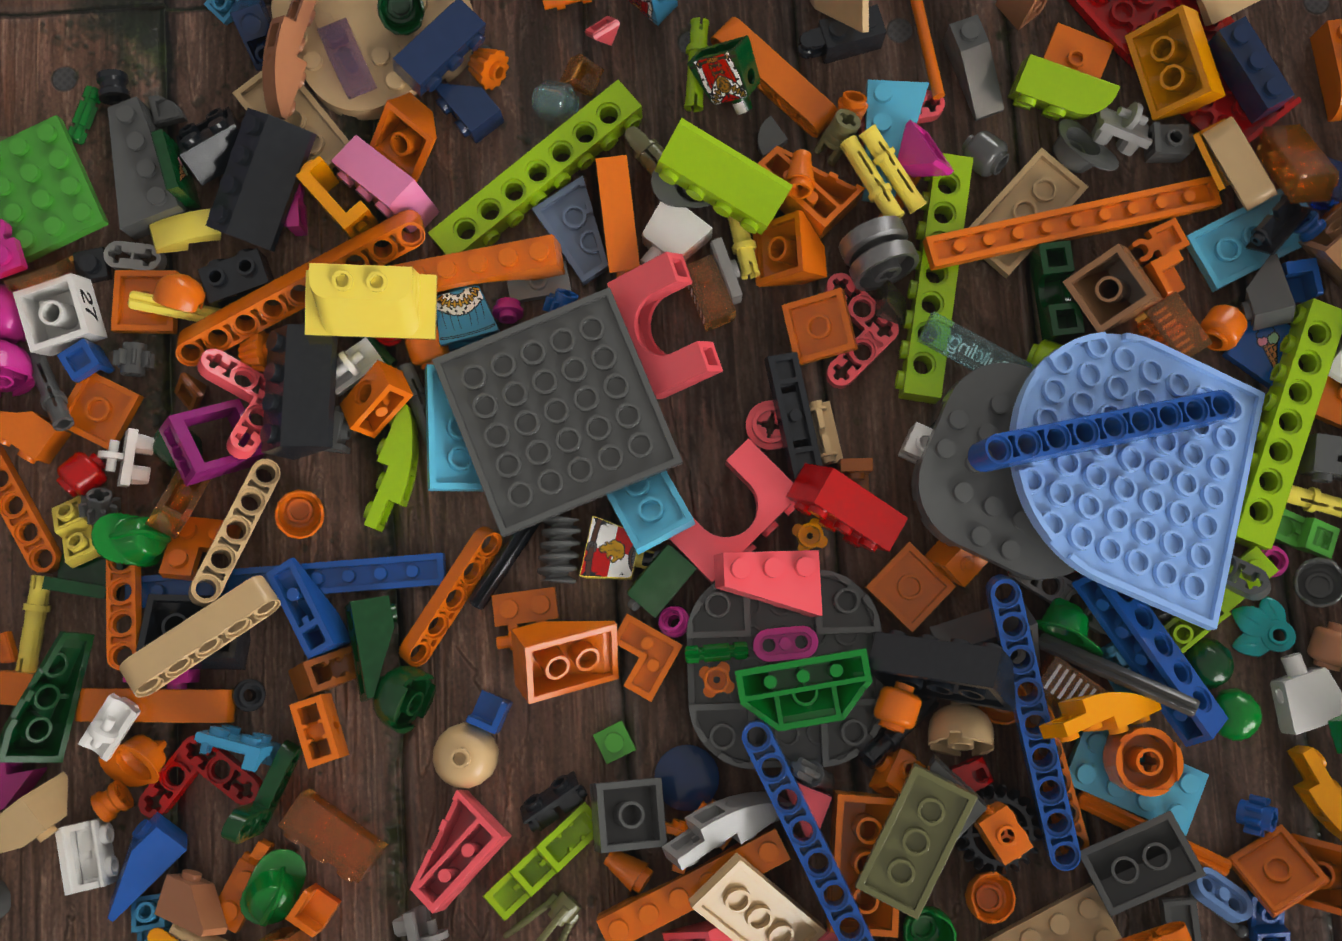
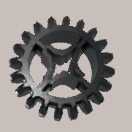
[955,784,1042,876]

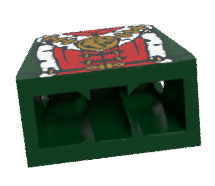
[687,35,760,115]

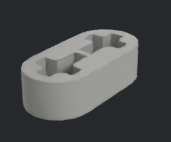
[103,241,167,270]

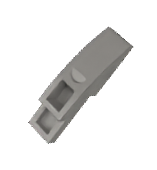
[662,791,792,870]

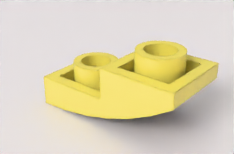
[149,208,221,254]
[51,496,101,569]

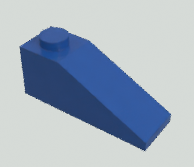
[266,558,350,660]
[108,812,188,922]

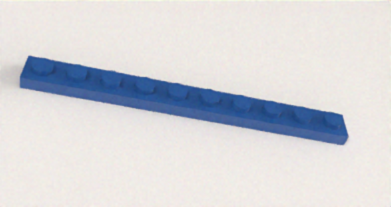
[125,553,446,609]

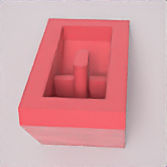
[785,780,832,837]

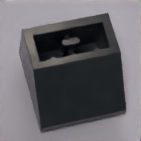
[176,106,241,186]

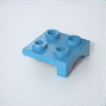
[194,724,281,772]

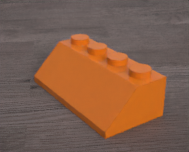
[826,790,899,938]

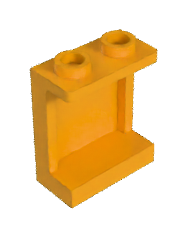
[295,156,379,239]

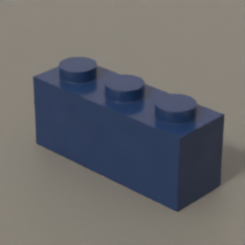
[393,0,486,97]
[1208,16,1295,124]

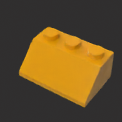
[1125,4,1226,121]

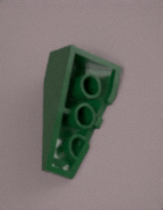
[0,631,95,763]

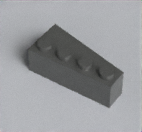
[108,96,190,240]

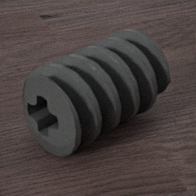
[537,516,582,584]

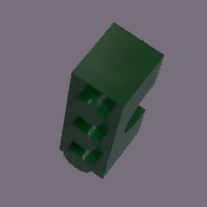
[1029,240,1085,343]

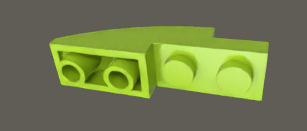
[363,404,419,532]
[1162,545,1279,653]

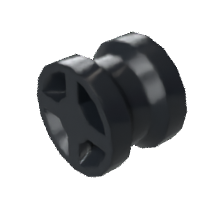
[96,69,131,105]

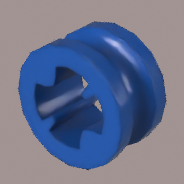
[1293,211,1327,242]

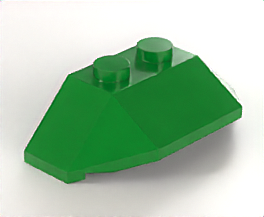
[734,648,873,732]

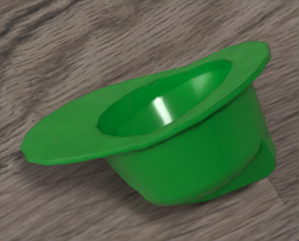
[91,513,172,567]
[1036,598,1103,657]
[240,848,307,927]

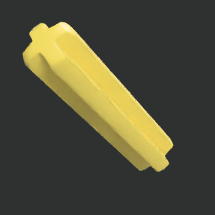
[128,291,221,322]

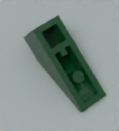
[344,595,397,702]

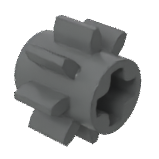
[112,342,155,377]
[78,487,121,526]

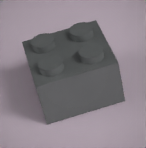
[590,778,667,853]

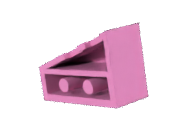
[331,135,440,233]

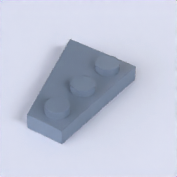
[532,175,609,286]

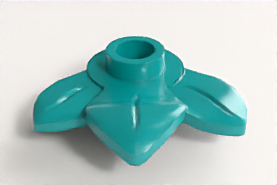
[1231,596,1296,657]

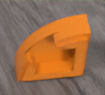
[0,631,19,664]

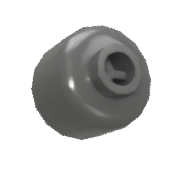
[962,130,1010,177]

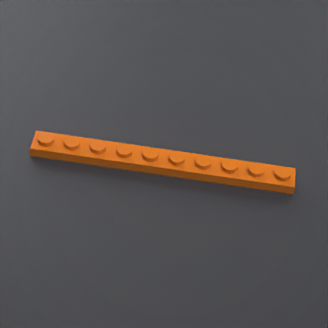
[922,176,1222,271]

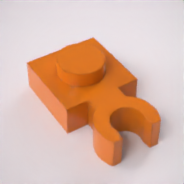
[1128,217,1190,265]

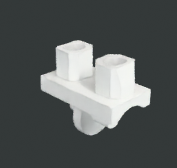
[335,337,385,396]
[97,428,154,488]
[78,693,141,762]

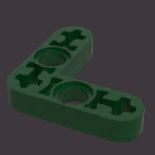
[221,740,302,844]

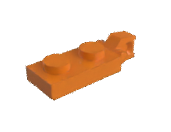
[219,838,276,934]

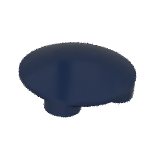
[654,744,719,811]

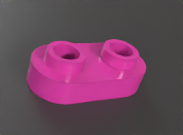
[752,626,818,662]

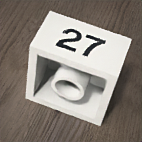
[13,273,108,357]

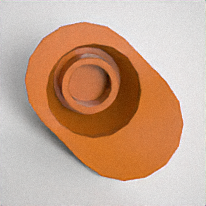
[98,734,167,787]

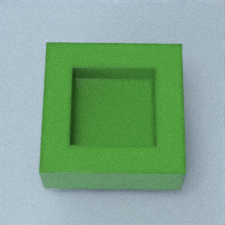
[593,720,636,764]

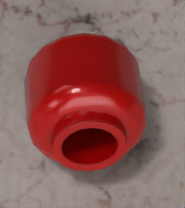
[56,452,107,498]

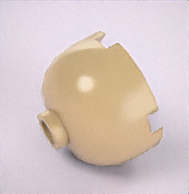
[928,701,994,756]
[432,722,499,789]

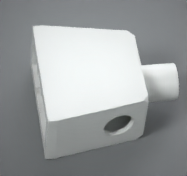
[640,201,713,264]
[1270,652,1342,735]

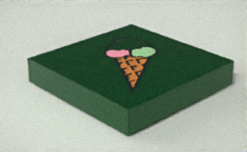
[151,129,201,211]

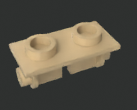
[809,400,843,466]

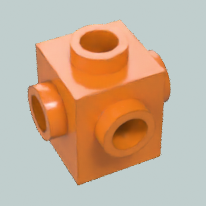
[868,748,926,797]

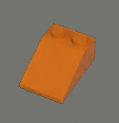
[511,621,619,704]

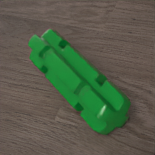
[68,85,101,145]
[685,641,749,664]

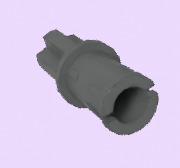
[790,757,835,792]

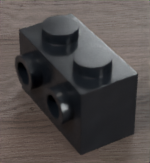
[198,248,274,308]

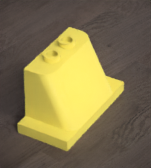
[305,263,437,340]

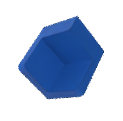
[1281,257,1324,304]
[57,338,115,383]
[465,690,513,734]

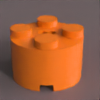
[1103,725,1184,797]

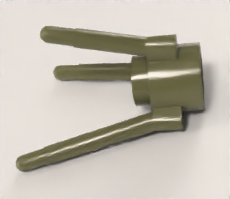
[503,890,582,941]

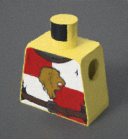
[580,516,655,580]

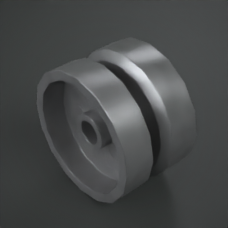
[838,216,919,291]

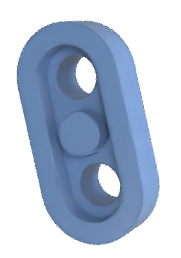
[1188,867,1253,923]

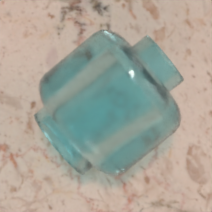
[532,80,579,123]

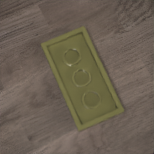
[855,763,978,920]

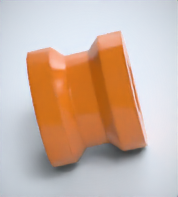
[90,780,134,823]

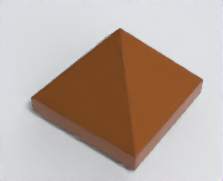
[174,372,206,411]

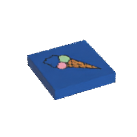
[1222,320,1312,389]

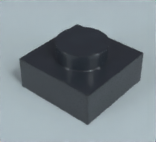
[73,247,113,283]

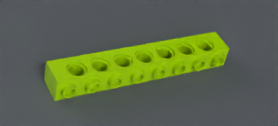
[428,80,643,255]
[895,153,973,404]
[1235,298,1342,550]

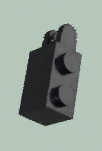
[797,4,887,64]

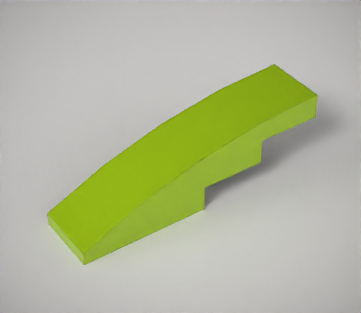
[482,802,594,921]

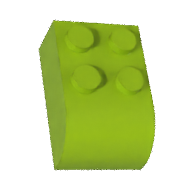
[1007,54,1121,121]

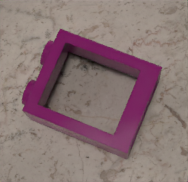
[159,398,265,486]

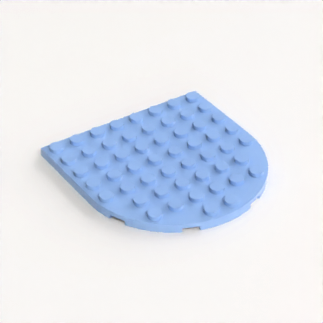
[1009,332,1265,630]

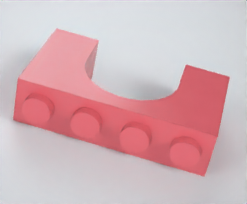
[607,252,723,399]
[667,438,795,584]

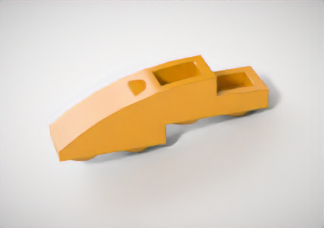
[1039,692,1162,743]
[1287,745,1342,841]

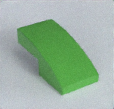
[1275,509,1340,559]

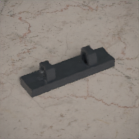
[764,352,823,481]

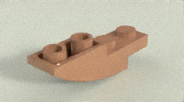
[262,0,316,120]

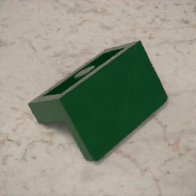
[627,544,697,618]
[42,553,126,600]

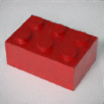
[786,463,908,553]

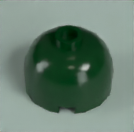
[373,666,436,734]

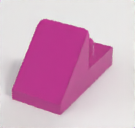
[0,763,47,810]

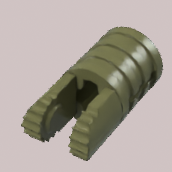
[813,109,861,167]
[624,126,664,175]

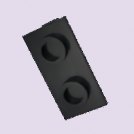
[1246,192,1312,255]
[520,770,588,832]

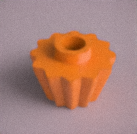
[468,48,509,90]
[238,330,269,373]

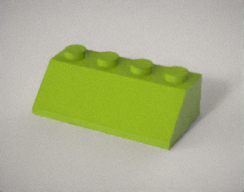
[655,118,793,235]

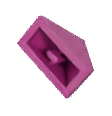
[897,120,954,177]

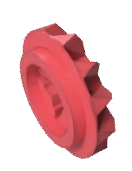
[746,400,783,451]

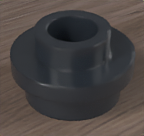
[232,679,266,712]

